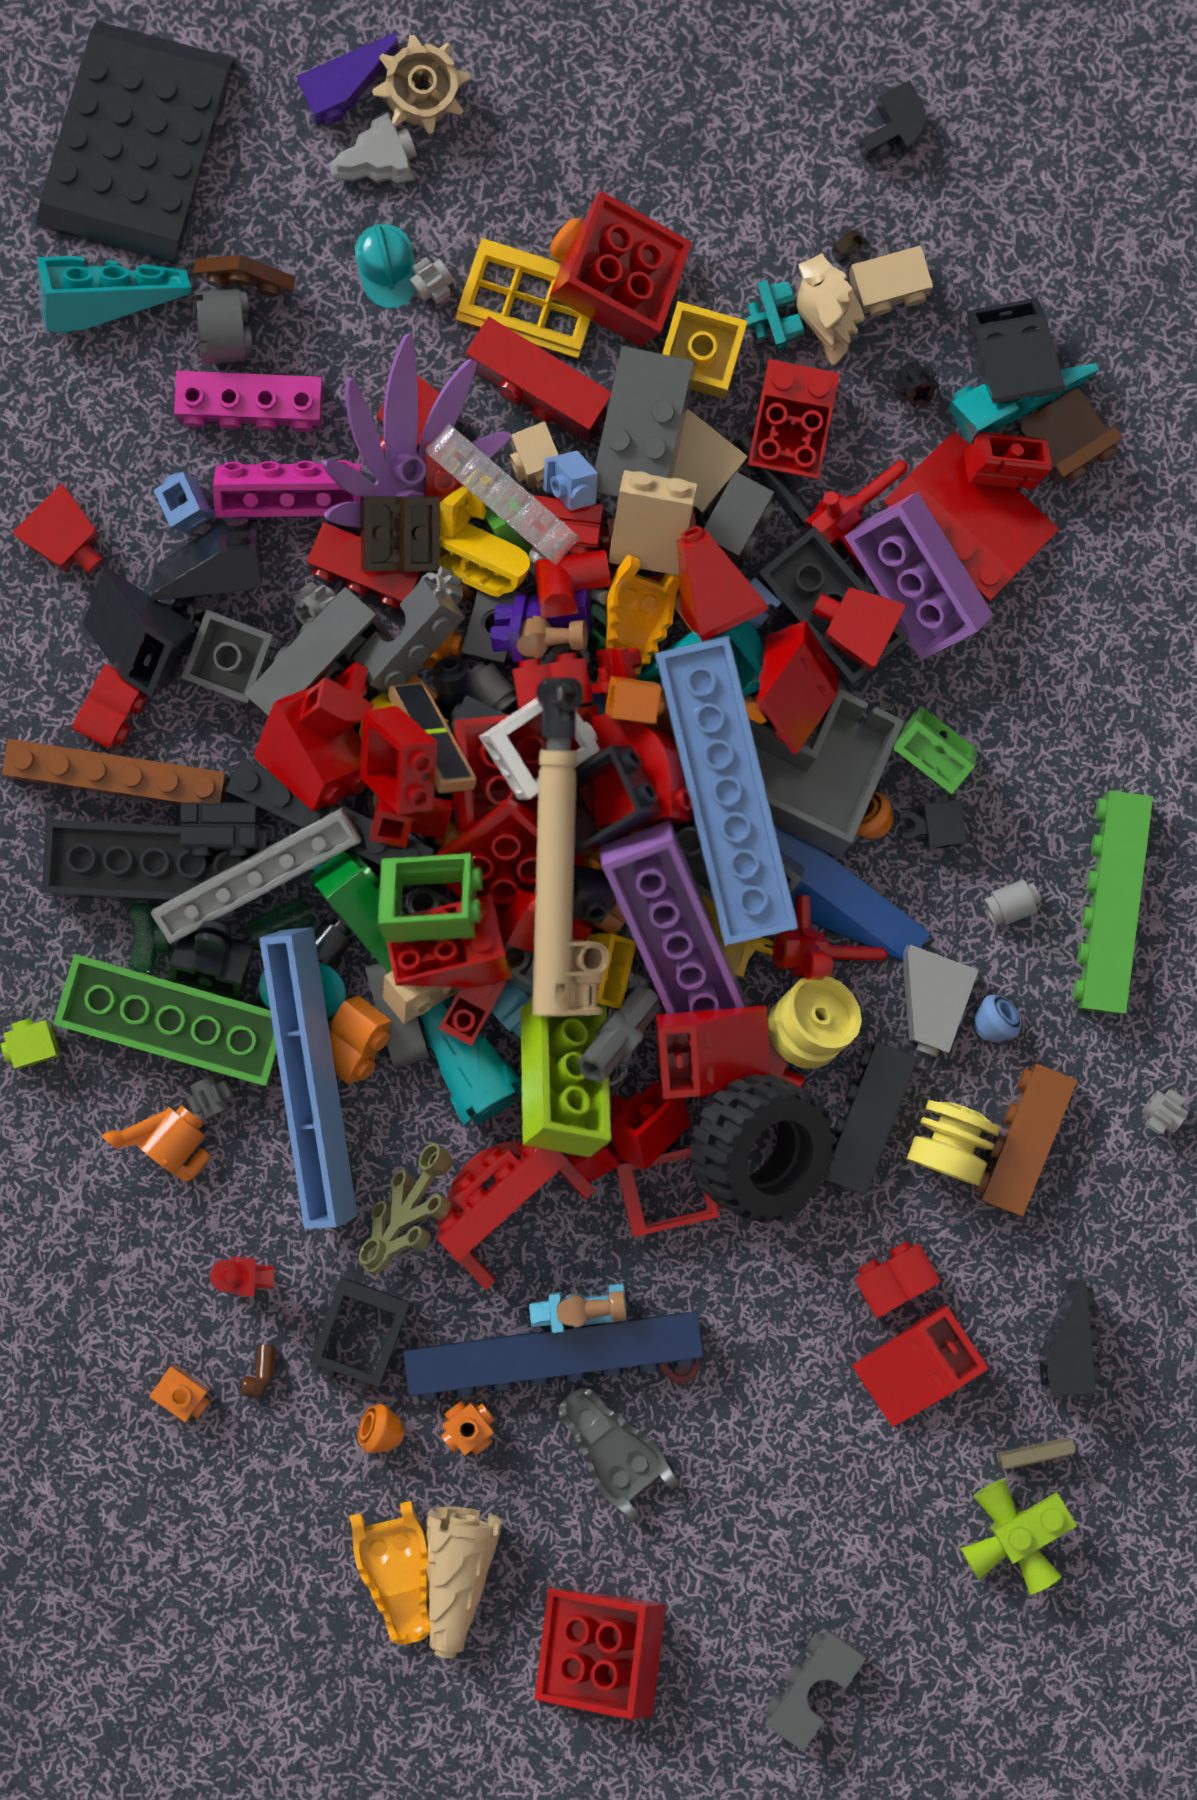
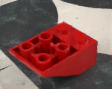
[747,359,840,480]
[756,620,839,755]
[387,894,512,987]
[656,1005,771,1099]
[851,1304,989,1428]

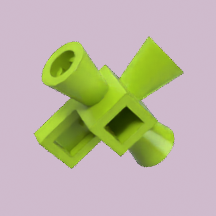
[960,1478,1077,1595]

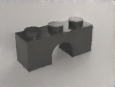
[352,578,465,694]
[764,1628,866,1752]

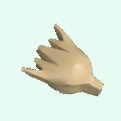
[796,253,865,366]

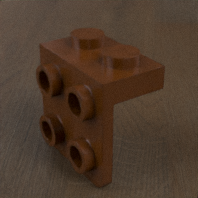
[1020,389,1124,485]

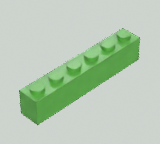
[1073,790,1153,1015]

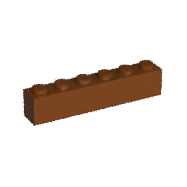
[2,738,229,806]

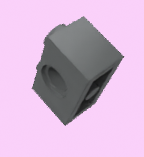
[462,590,521,668]

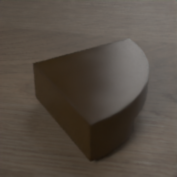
[831,229,866,263]

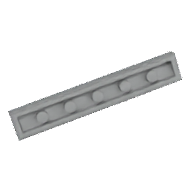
[151,807,362,944]

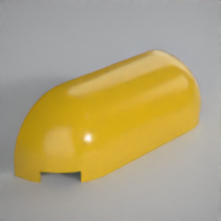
[439,516,530,597]

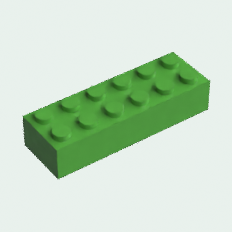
[53,954,278,1087]

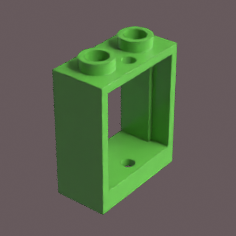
[894,705,978,794]
[378,853,482,943]

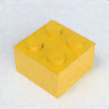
[662,301,748,399]

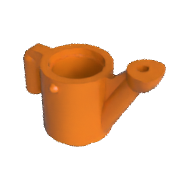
[101,1105,211,1181]

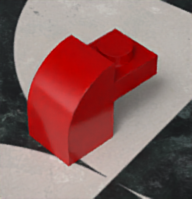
[299,662,374,737]
[369,797,453,848]

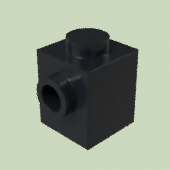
[572,865,617,923]

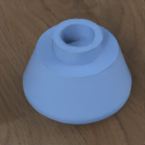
[974,995,1022,1042]

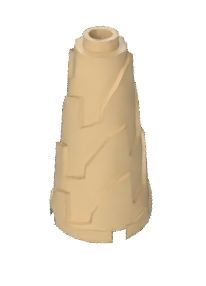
[426,1507,502,1658]

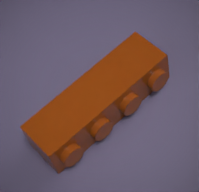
[976,1063,1078,1217]

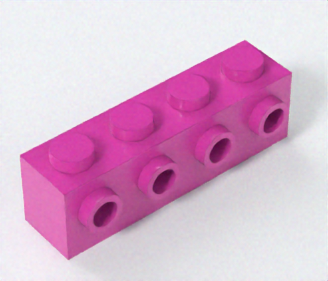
[174,371,324,432]
[213,460,362,518]

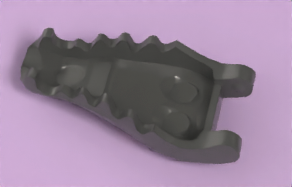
[559,1388,680,1524]

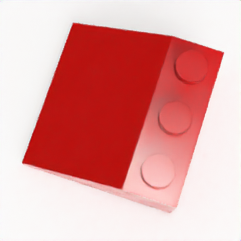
[549,191,692,347]
[435,798,584,931]
[534,1588,666,1720]

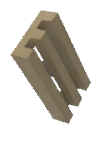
[996,1437,1075,1470]

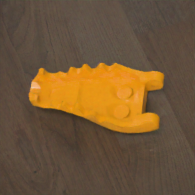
[597,555,680,682]
[349,1501,430,1645]

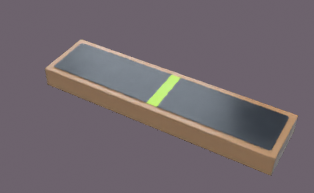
[388,682,476,793]

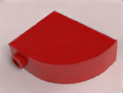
[593,714,692,828]

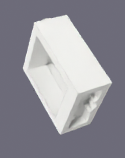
[479,687,600,799]

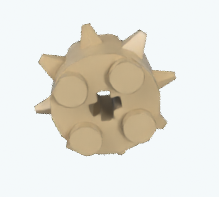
[372,35,471,134]

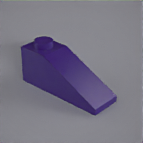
[296,32,399,125]

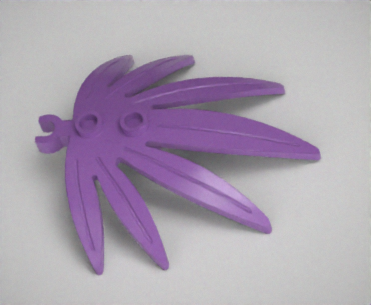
[322,334,519,527]

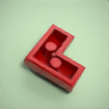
[534,549,611,619]

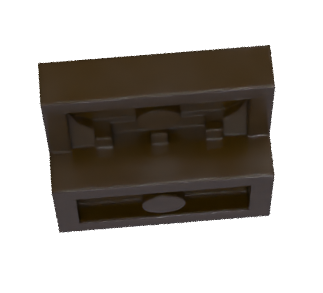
[361,496,440,572]

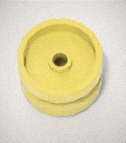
[768,977,862,1069]

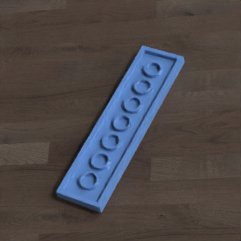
[655,636,798,946]

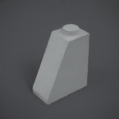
[903,945,979,1057]

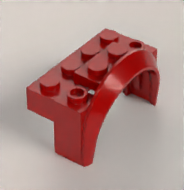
[435,1140,596,1290]

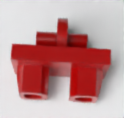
[591,647,642,704]
[209,1256,274,1296]

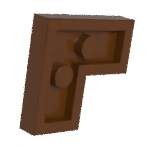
[193,255,296,297]

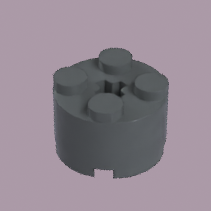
[195,289,252,365]

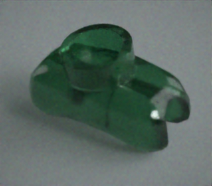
[244,898,316,951]
[127,903,172,973]

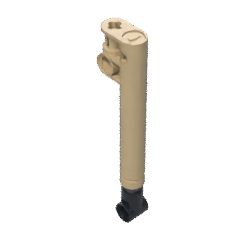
[532,677,609,1016]

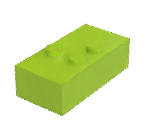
[520,999,611,1157]

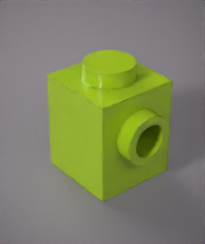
[1,1018,61,1069]

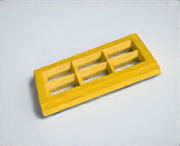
[455,238,591,359]

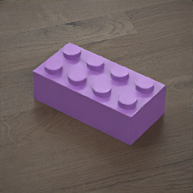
[845,491,994,660]

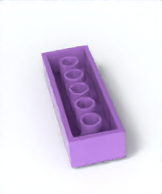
[600,820,748,1014]

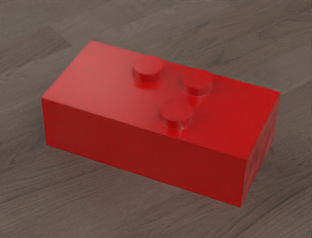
[465,316,611,444]

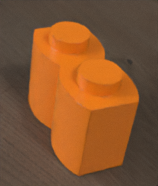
[329,996,392,1084]

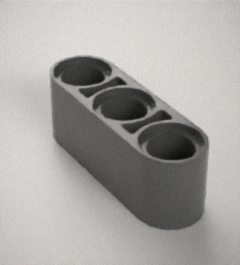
[365,963,430,1069]

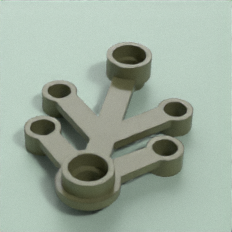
[359,1143,452,1274]

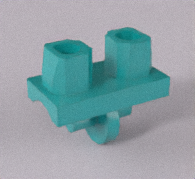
[744,280,805,351]

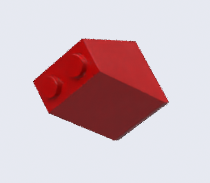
[253,685,367,811]

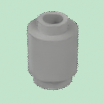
[470,662,517,713]
[984,879,1041,926]

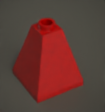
[677,526,769,642]

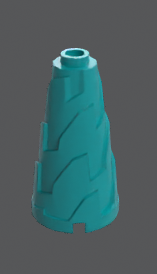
[419,997,522,1128]

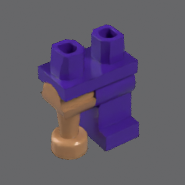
[490,589,593,662]

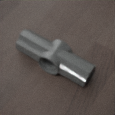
[577,986,662,1083]

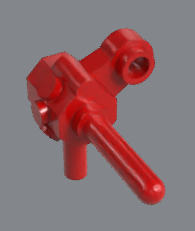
[805,460,908,570]
[773,895,888,980]

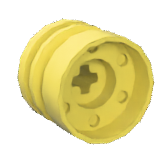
[906,1100,1001,1186]

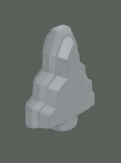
[329,113,417,185]

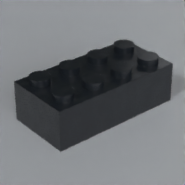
[757,526,909,690]

